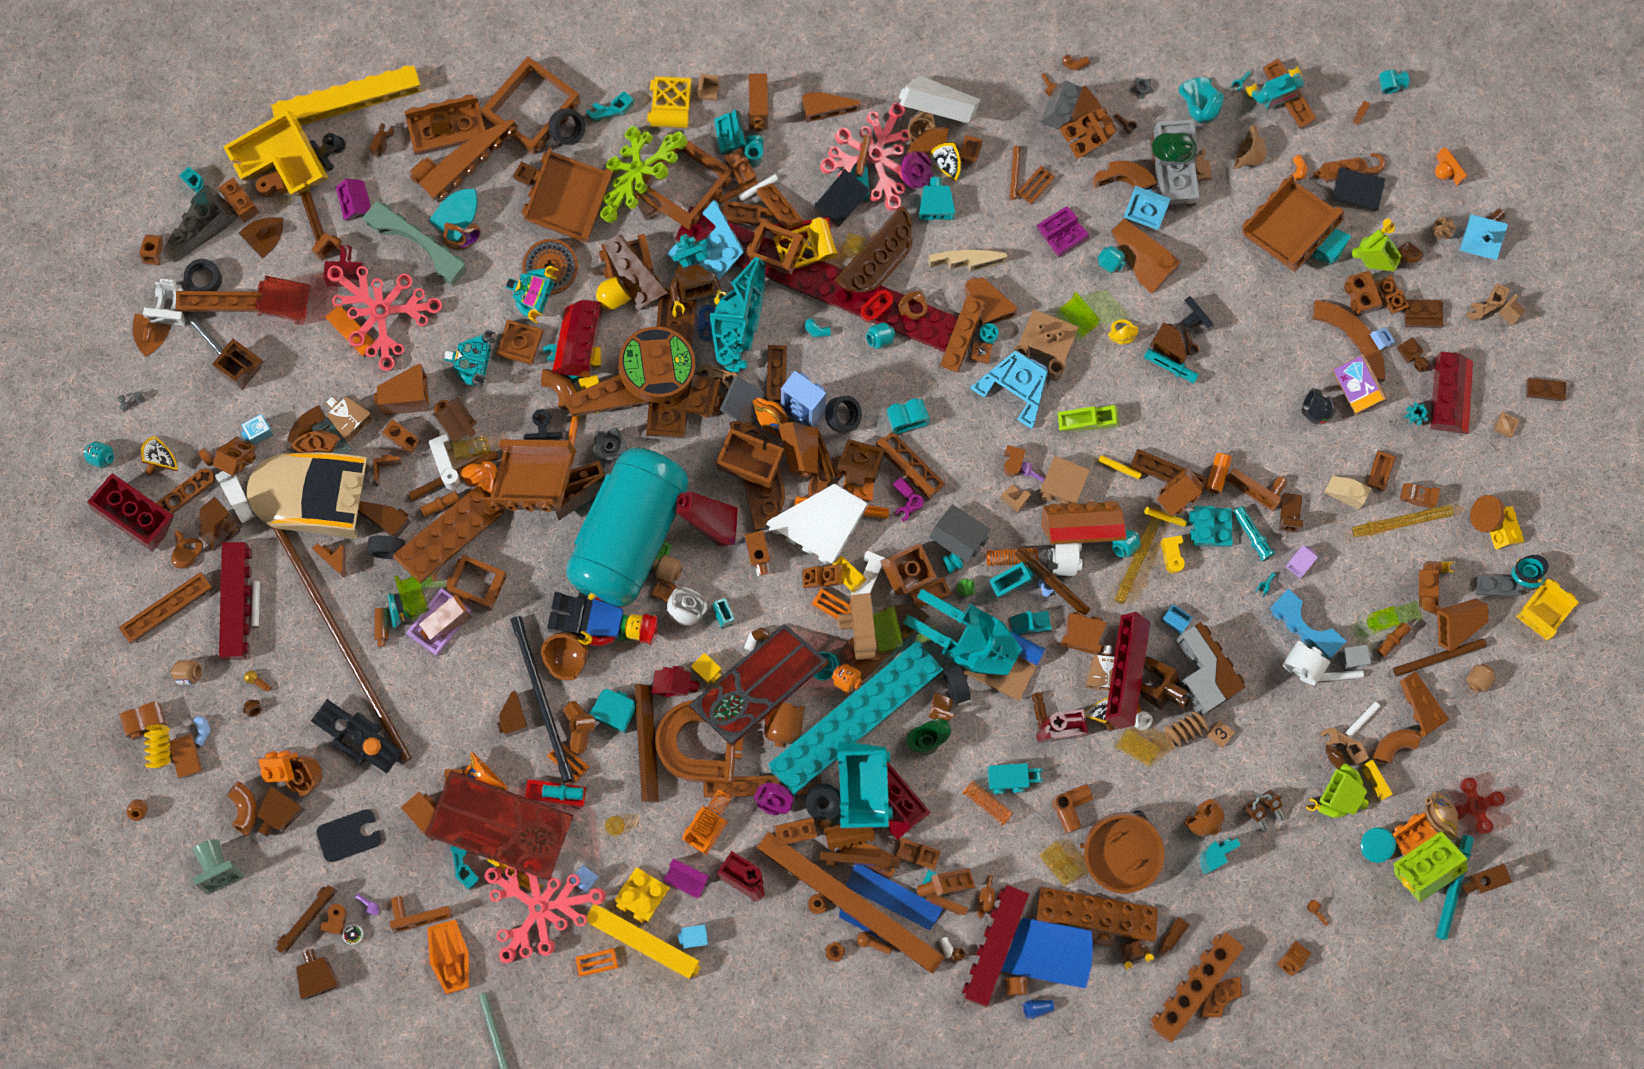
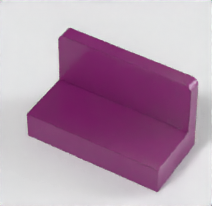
[336,179,371,221]
[664,858,709,899]

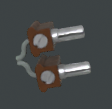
[1243,790,1284,832]

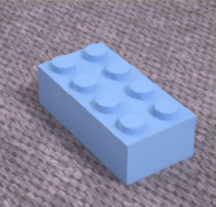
[781,371,826,427]

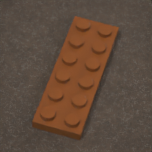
[393,486,504,584]

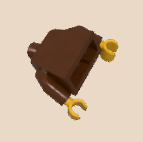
[670,264,727,317]

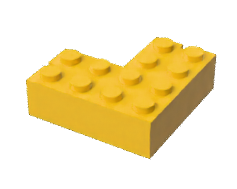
[223,110,329,196]

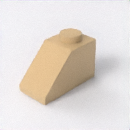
[1324,476,1371,510]

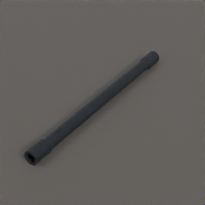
[510,616,574,783]

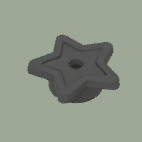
[1131,77,1154,99]

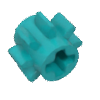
[1404,402,1430,427]

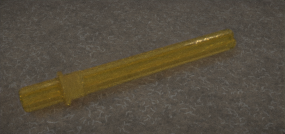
[1352,505,1454,537]
[1114,509,1163,604]

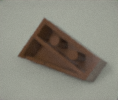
[555,461,605,521]
[199,496,243,551]

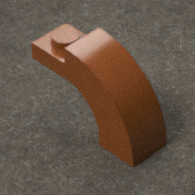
[1092,160,1157,190]

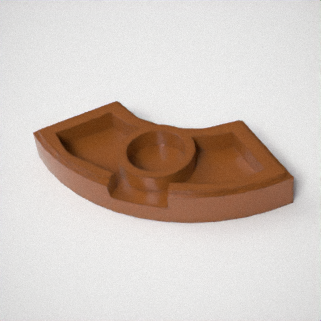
[907,127,948,155]
[291,430,341,453]
[808,456,843,498]
[1201,977,1242,1017]

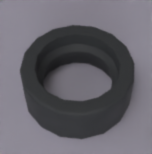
[549,109,586,145]
[184,259,222,291]
[825,396,862,432]
[367,535,405,559]
[943,665,971,704]

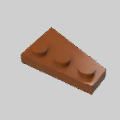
[1399,671,1449,738]

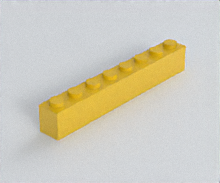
[271,65,422,126]

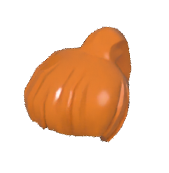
[460,461,498,495]

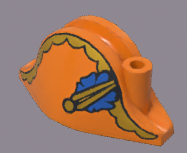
[753,397,789,438]
[464,752,509,793]

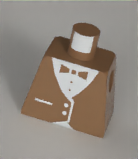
[326,396,374,443]
[1085,645,1114,691]

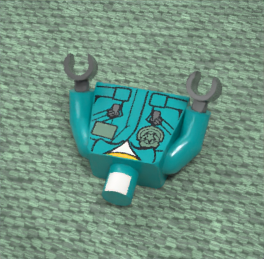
[444,329,496,388]

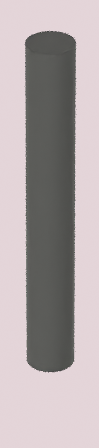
[184,311,223,355]

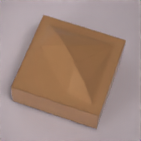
[1493,412,1519,438]

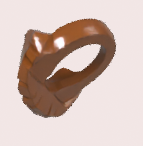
[899,291,927,319]

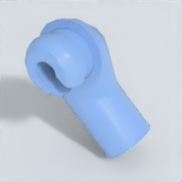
[193,716,211,746]

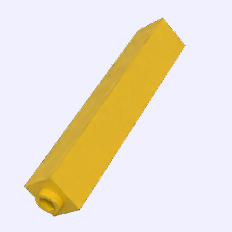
[586,904,701,979]

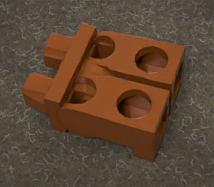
[1059,107,1117,159]

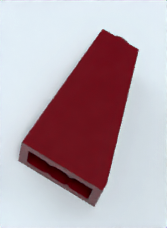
[676,492,738,547]

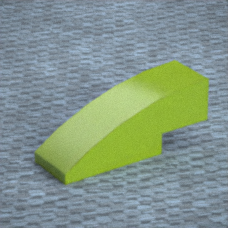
[1057,405,1120,431]

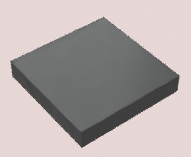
[720,376,767,425]

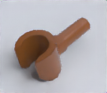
[1041,73,1056,97]
[1307,900,1329,926]

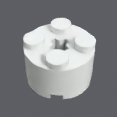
[1048,543,1082,576]
[1283,641,1330,685]

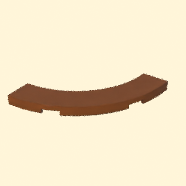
[1313,300,1385,381]

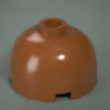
[285,755,323,796]
[1184,798,1225,837]

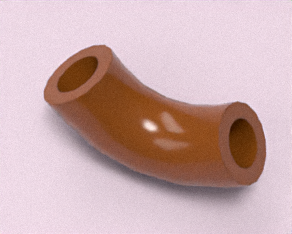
[541,368,577,410]
[1373,729,1421,764]
[226,780,257,835]

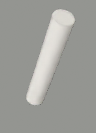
[738,174,779,202]
[251,581,260,627]
[1319,670,1364,681]
[1344,702,1381,738]

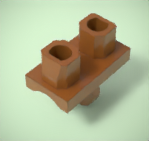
[724,148,757,185]

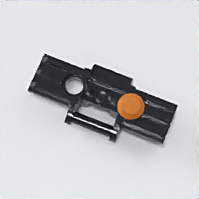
[311,699,404,774]

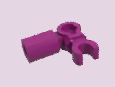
[893,477,924,522]

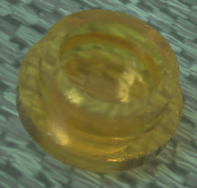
[605,816,625,836]

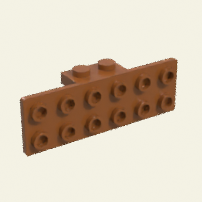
[1037,887,1158,947]

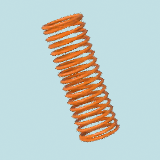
[986,548,1038,567]
[963,780,1013,826]
[690,789,733,842]

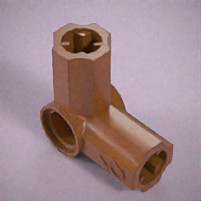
[564,701,595,754]
[1052,784,1093,834]

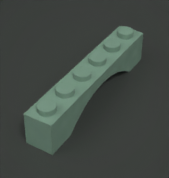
[363,201,467,287]

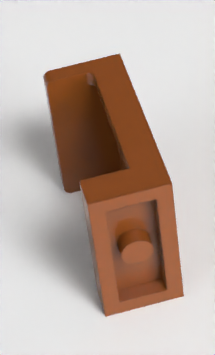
[599,233,654,282]

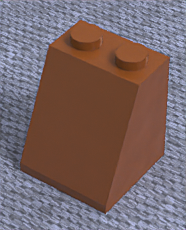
[374,364,430,415]

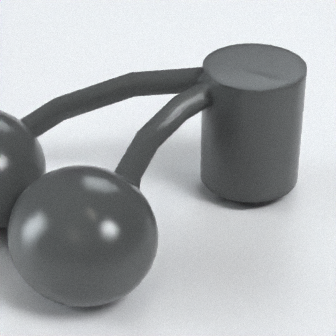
[118,391,145,411]

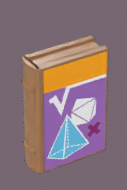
[1332,354,1388,416]

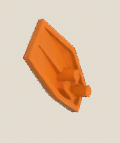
[427,919,469,995]

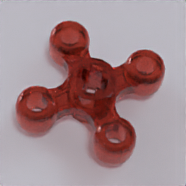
[1454,777,1505,834]

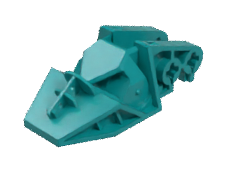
[710,257,766,373]
[903,588,1022,675]

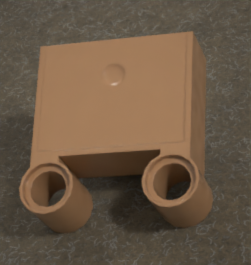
[1013,309,1079,380]
[838,593,877,660]

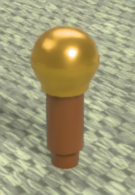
[244,670,272,692]

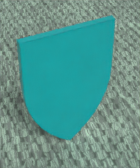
[429,189,477,242]

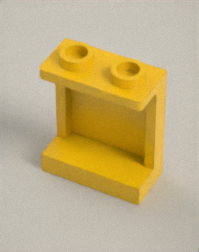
[1516,579,1579,641]

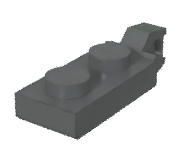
[1476,575,1532,597]

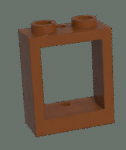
[749,73,768,132]
[747,221,806,275]
[446,555,507,610]

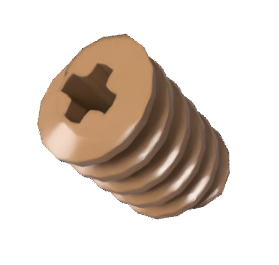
[1164,711,1209,749]

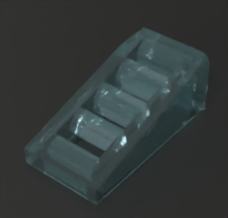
[312,417,352,454]

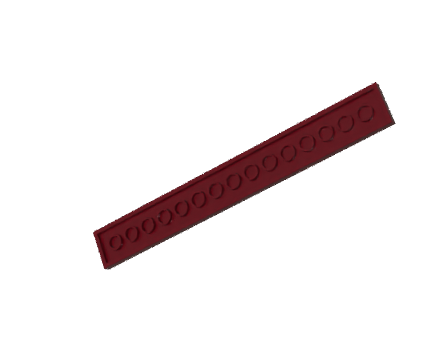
[675,206,958,353]

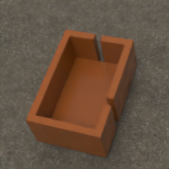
[716,428,784,489]

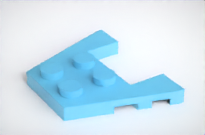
[667,200,744,280]
[970,350,1048,429]

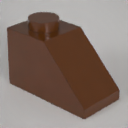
[1150,322,1187,364]
[497,690,529,737]

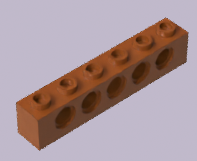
[1150,932,1245,1043]

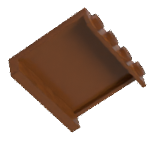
[522,147,613,243]
[1242,174,1345,272]
[483,439,576,512]

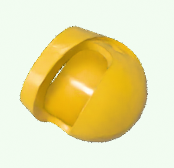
[596,277,631,310]

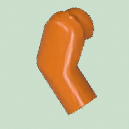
[1292,154,1308,181]

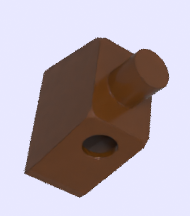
[257,786,305,837]
[1462,863,1512,894]
[296,949,341,1000]

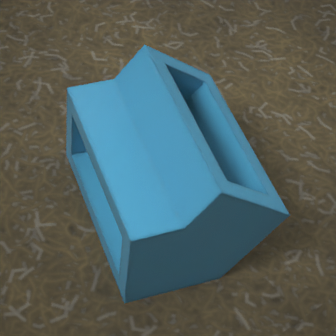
[1161,604,1193,634]

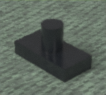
[1182,296,1214,331]

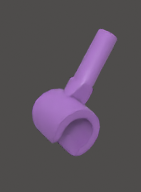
[1020,462,1045,482]
[355,893,380,916]

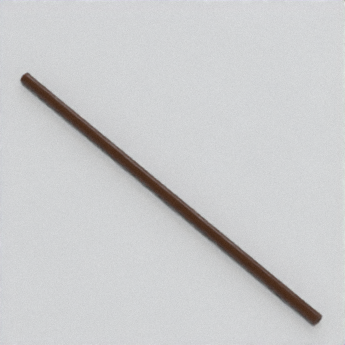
[272,527,412,763]

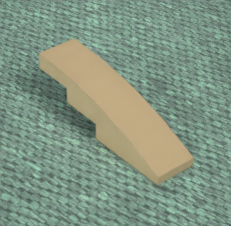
[928,250,1007,272]

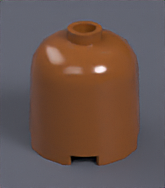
[764,702,805,748]

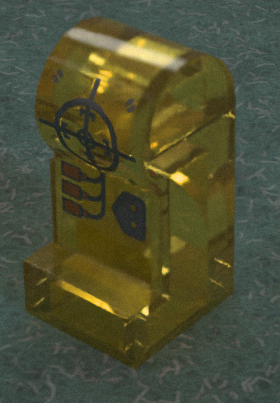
[452,436,491,463]

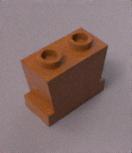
[1060,612,1107,655]

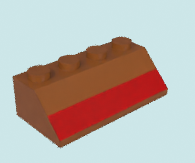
[1041,501,1126,544]

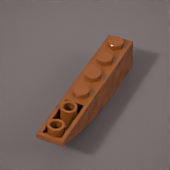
[419,119,519,202]

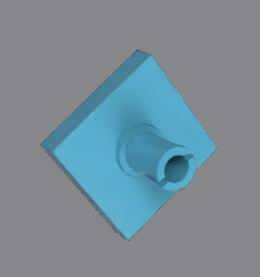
[1124,186,1170,230]
[1460,214,1508,260]

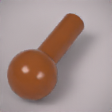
[857,932,893,955]

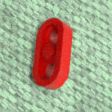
[860,290,893,323]

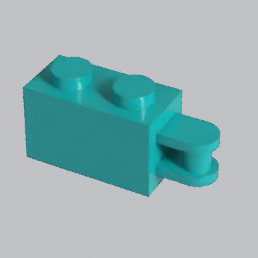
[987,763,1044,795]

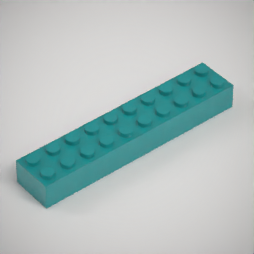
[768,640,943,797]

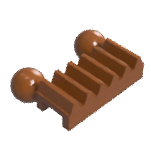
[818,819,875,851]

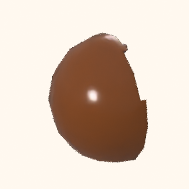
[541,632,589,681]

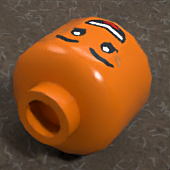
[832,664,862,693]

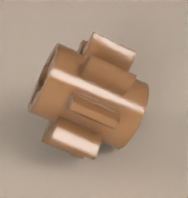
[1432,217,1457,240]

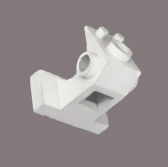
[143,279,186,326]

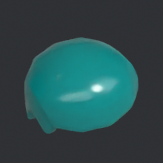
[809,651,840,681]

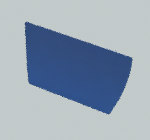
[839,865,942,946]
[1001,918,1093,989]

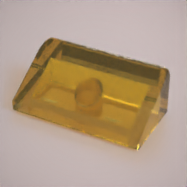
[1115,728,1161,767]
[1039,841,1082,886]

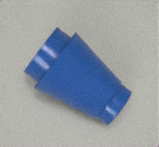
[1023,999,1054,1020]

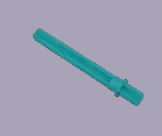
[1435,835,1474,940]

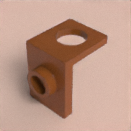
[373,455,402,485]
[928,693,954,722]

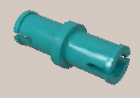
[542,784,584,800]

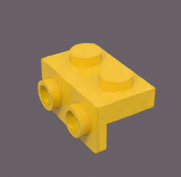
[1490,506,1524,549]

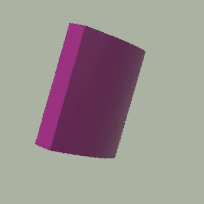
[1037,206,1089,257]

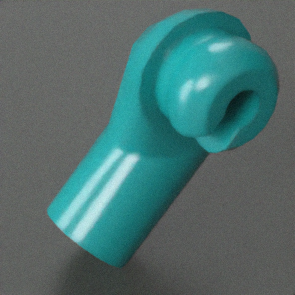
[805,318,831,337]

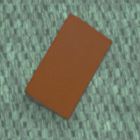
[169,734,202,778]

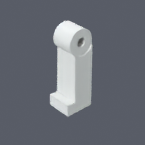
[429,434,461,490]
[215,471,256,523]
[851,551,884,595]

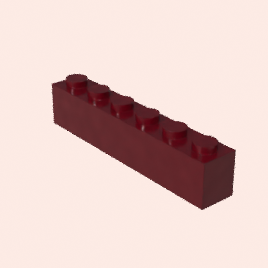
[219,542,252,660]
[1105,612,1150,729]
[962,885,1029,1008]

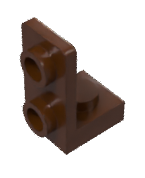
[1279,493,1303,533]

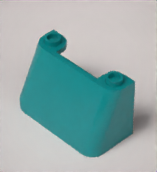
[838,742,893,828]

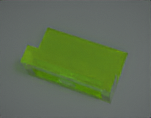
[1059,292,1101,337]
[394,575,429,618]
[873,606,903,652]

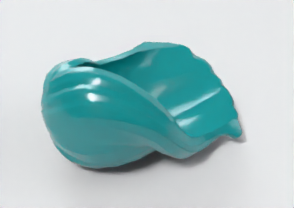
[1178,77,1224,124]

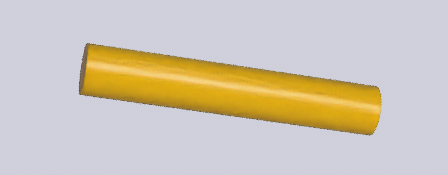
[1098,455,1142,480]
[1144,507,1187,527]

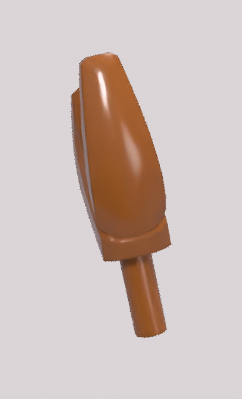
[977,875,995,919]

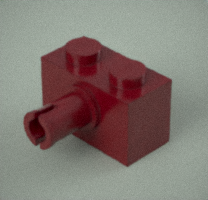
[323,245,366,287]
[651,666,699,698]

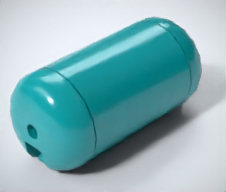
[566,447,689,607]

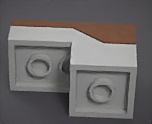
[1150,119,1199,208]
[1176,622,1245,716]

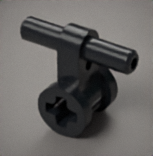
[309,133,346,171]
[524,409,562,440]

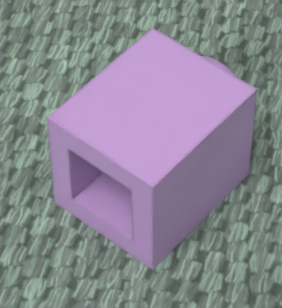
[1285,545,1318,578]

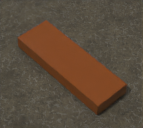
[756,183,803,230]

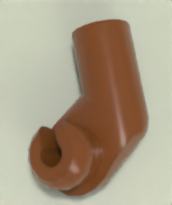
[1062,55,1090,71]

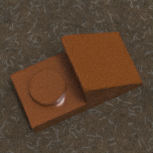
[312,543,346,577]

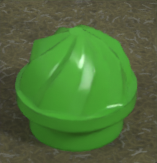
[956,578,975,597]

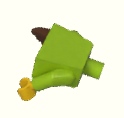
[1352,218,1423,271]
[1306,744,1369,818]

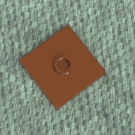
[496,319,544,366]

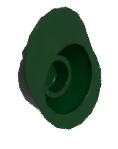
[1152,132,1197,163]
[906,719,951,755]

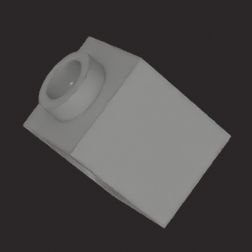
[1340,645,1372,670]

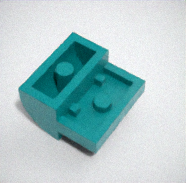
[1200,838,1241,875]

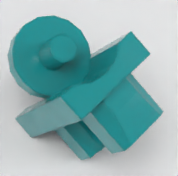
[672,234,708,268]

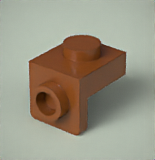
[960,135,983,164]
[311,233,342,261]
[1277,940,1311,976]

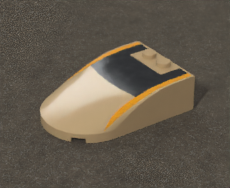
[247,452,370,539]

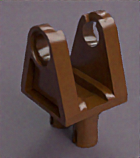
[1140,656,1190,711]

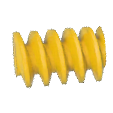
[144,724,171,768]

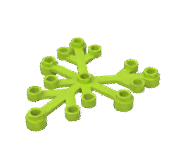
[600,126,687,223]

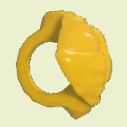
[1108,319,1139,345]

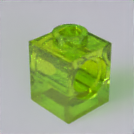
[1367,606,1400,634]

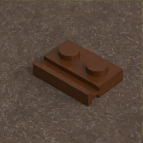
[1404,299,1444,328]
[685,375,721,417]

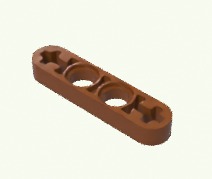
[156,468,215,515]

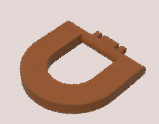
[656,700,744,784]

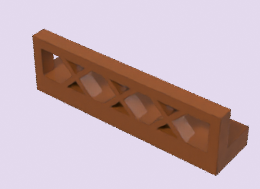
[876,431,945,500]

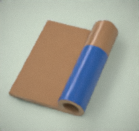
[959,631,1045,701]

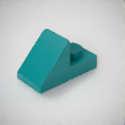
[1010,611,1052,635]

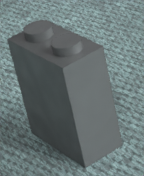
[1040,80,1082,129]
[929,504,991,563]

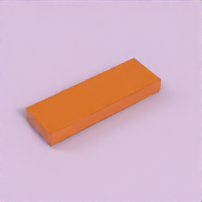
[325,307,375,358]

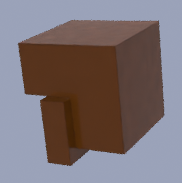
[212,338,264,390]
[433,397,477,443]

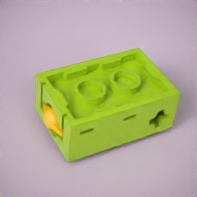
[1393,831,1468,903]

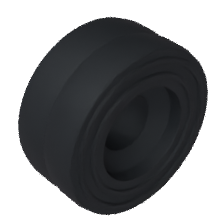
[806,783,841,821]

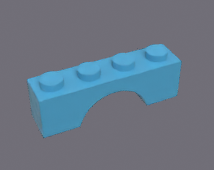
[1270,588,1347,660]

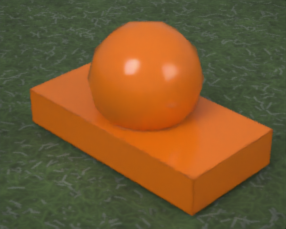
[1435,147,1467,186]

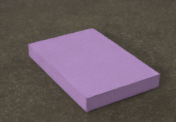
[406,587,473,656]

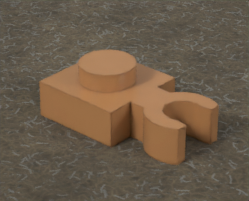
[1195,148,1212,181]

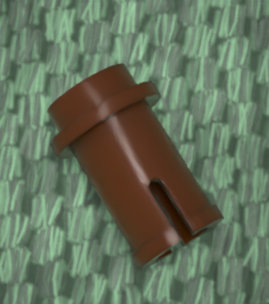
[1484,208,1506,222]

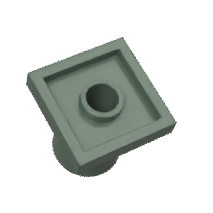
[193,839,244,895]

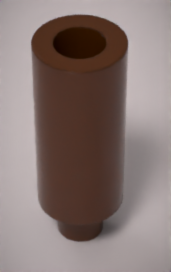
[1158,917,1190,955]

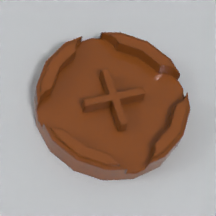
[1470,495,1505,533]

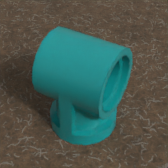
[1378,69,1409,94]
[744,135,764,167]

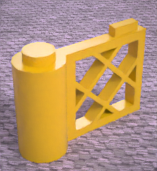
[647,76,691,128]
[774,217,838,269]

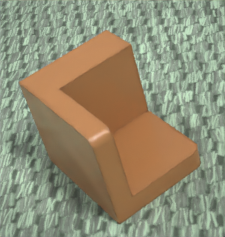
[698,73,719,101]
[1498,294,1526,325]
[1000,485,1031,513]

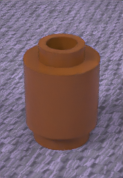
[410,157,436,184]

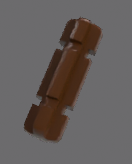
[1032,692,1047,730]

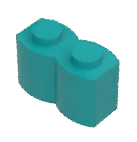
[886,398,930,434]

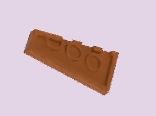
[564,375,649,417]

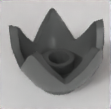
[593,427,626,460]

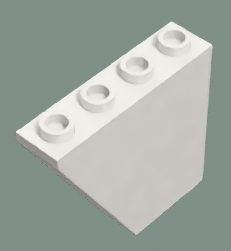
[899,75,981,123]
[767,484,869,565]

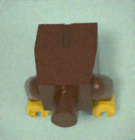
[1119,939,1154,970]

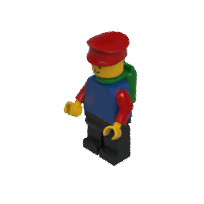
[547,592,658,647]

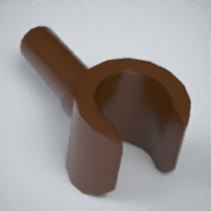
[1114,113,1137,134]
[1184,330,1199,355]

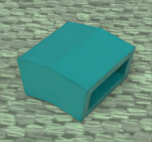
[711,598,735,629]

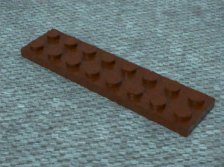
[646,290,697,439]

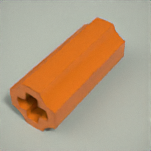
[1205,453,1232,494]

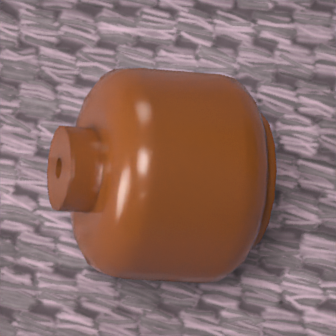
[126,799,148,821]

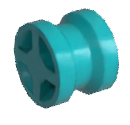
[979,323,998,345]
[941,553,964,574]

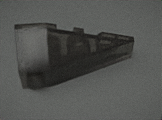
[164,185,238,262]

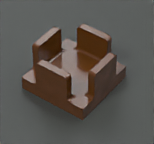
[838,439,885,487]

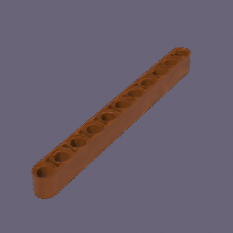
[756,831,945,974]

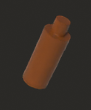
[374,608,389,647]

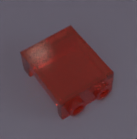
[255,275,311,325]

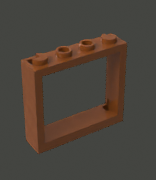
[481,56,581,154]
[634,140,733,230]

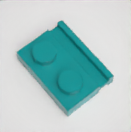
[714,109,745,154]

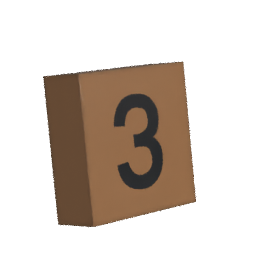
[1207,720,1235,748]

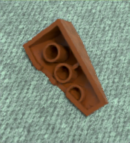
[1111,218,1181,294]

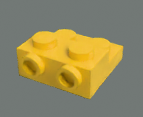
[614,867,670,923]

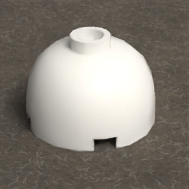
[667,587,707,626]

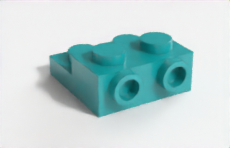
[1189,506,1233,547]

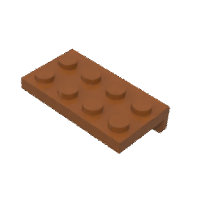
[404,94,486,155]

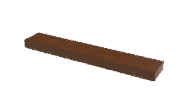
[635,684,659,803]

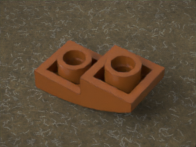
[1375,275,1409,314]
[803,564,842,588]

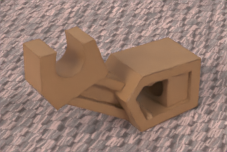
[1465,283,1510,321]
[697,364,737,391]
[1319,728,1369,766]

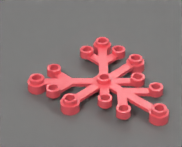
[820,102,909,211]
[327,266,442,371]
[485,860,606,963]

